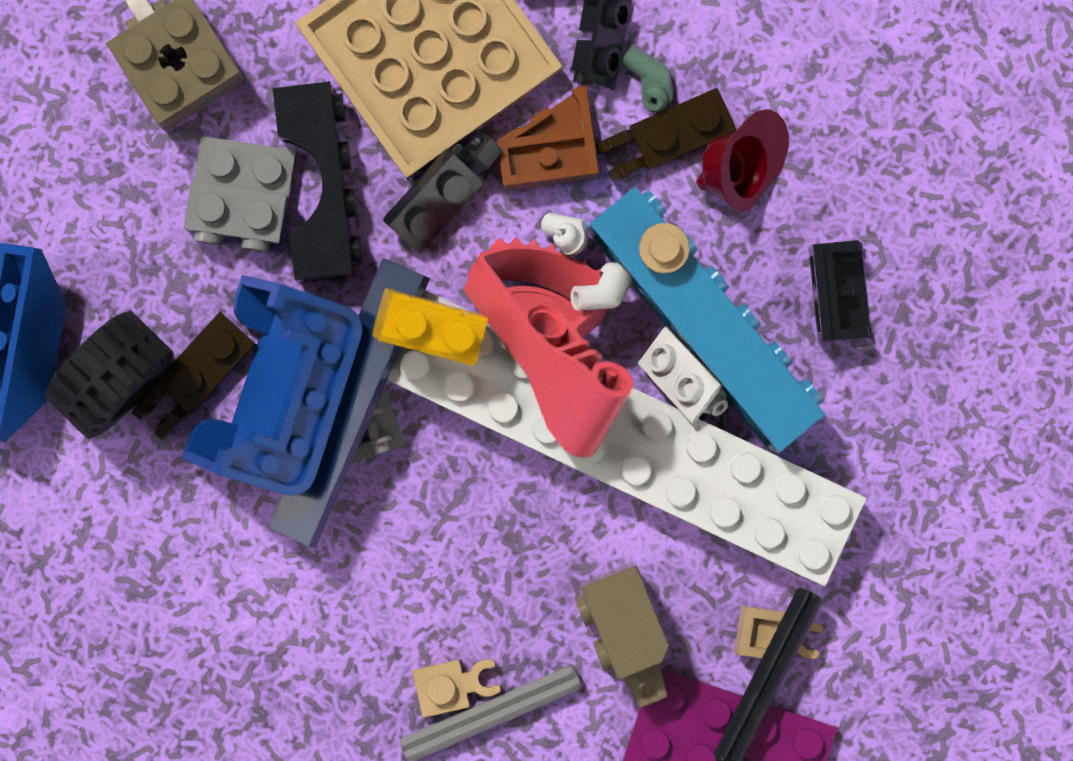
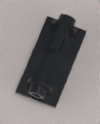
[570,0,632,90]

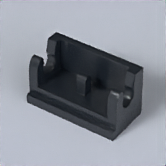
[808,240,872,343]

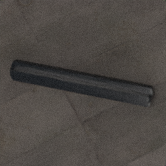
[714,588,822,761]

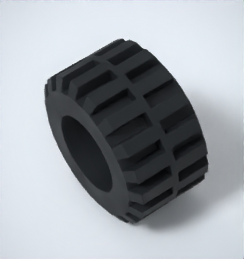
[44,310,174,439]

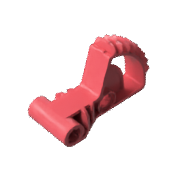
[464,237,633,458]

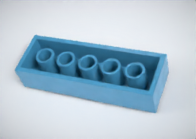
[588,186,826,453]

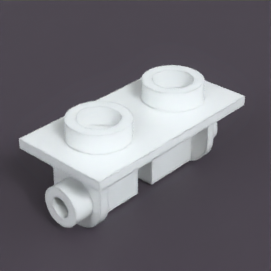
[638,326,728,424]

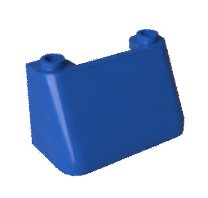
[182,275,362,496]

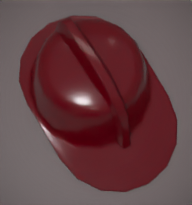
[696,109,789,212]

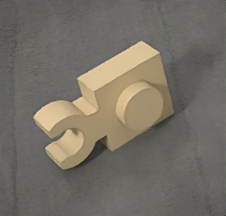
[734,605,823,659]
[412,659,501,718]

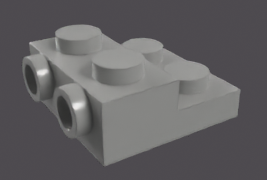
[183,136,297,253]

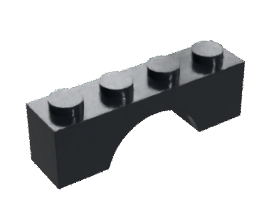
[272,81,363,284]

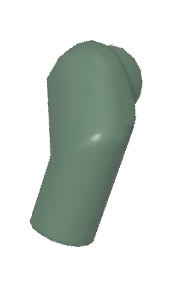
[622,45,673,113]

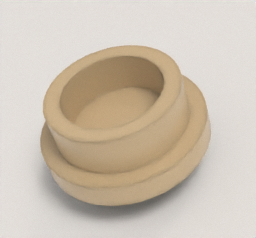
[639,223,689,273]

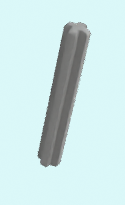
[400,666,581,761]

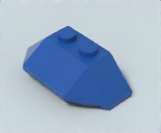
[0,243,67,442]

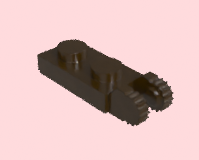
[596,87,736,182]
[132,312,257,440]

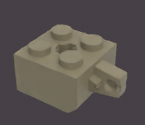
[106,0,246,132]
[574,562,669,707]

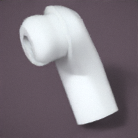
[541,213,588,255]
[571,262,632,311]

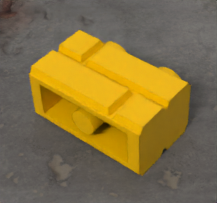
[372,288,488,366]

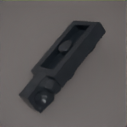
[383,130,503,254]

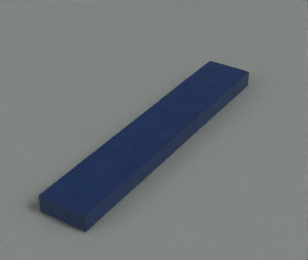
[269,258,430,548]

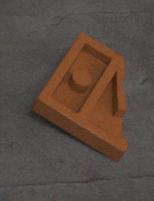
[497,85,599,191]

